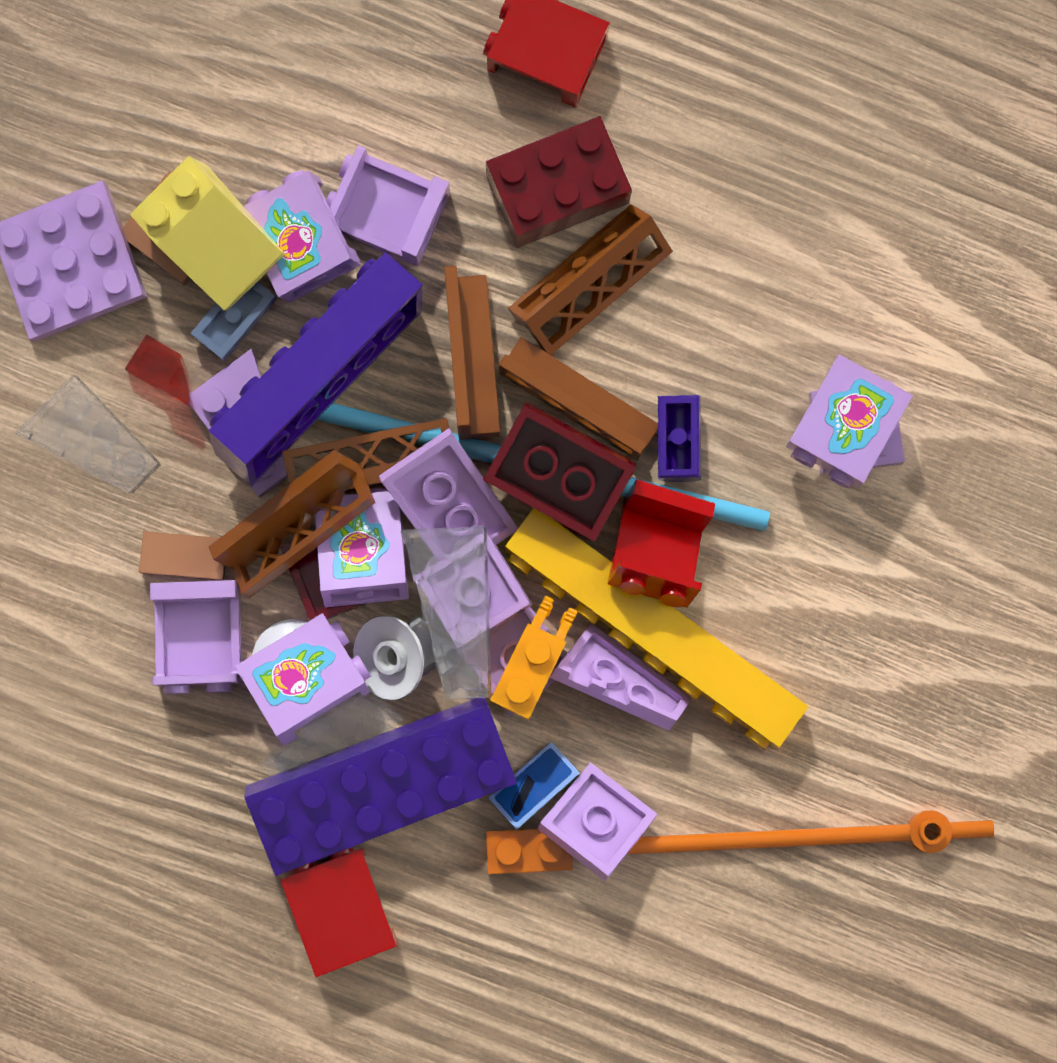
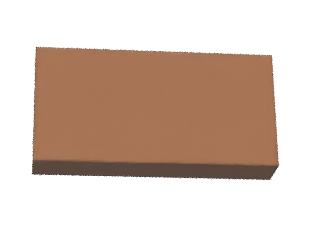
[139,531,226,581]

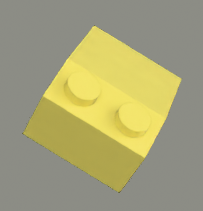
[130,156,285,311]

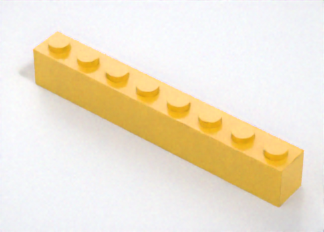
[505,508,809,750]

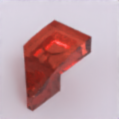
[125,334,192,407]

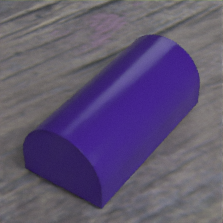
[658,395,701,482]

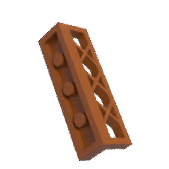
[508,204,673,355]
[444,265,500,440]
[498,337,658,461]
[282,418,449,493]
[209,450,376,598]

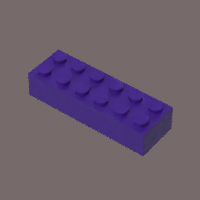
[208,252,423,487]
[244,695,517,876]

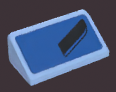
[489,742,579,830]

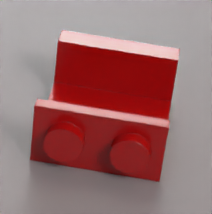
[483,0,610,108]
[607,479,715,608]
[280,847,399,978]

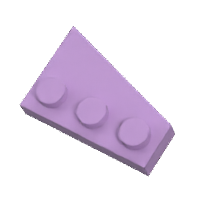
[185,349,287,498]
[550,624,692,731]

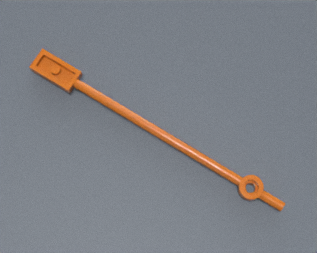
[486,810,994,874]

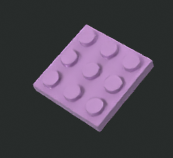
[0,180,147,342]

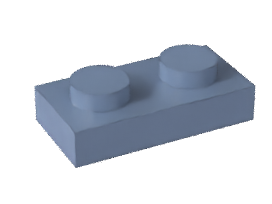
[190,282,277,362]

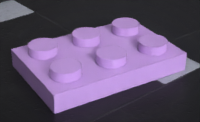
[379,428,518,562]

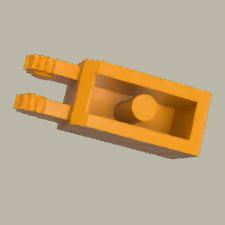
[490,595,578,721]

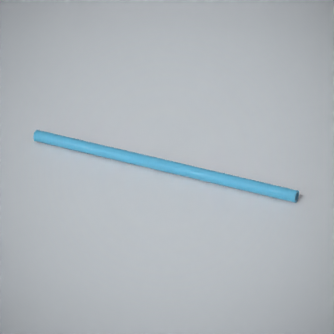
[317,403,770,532]

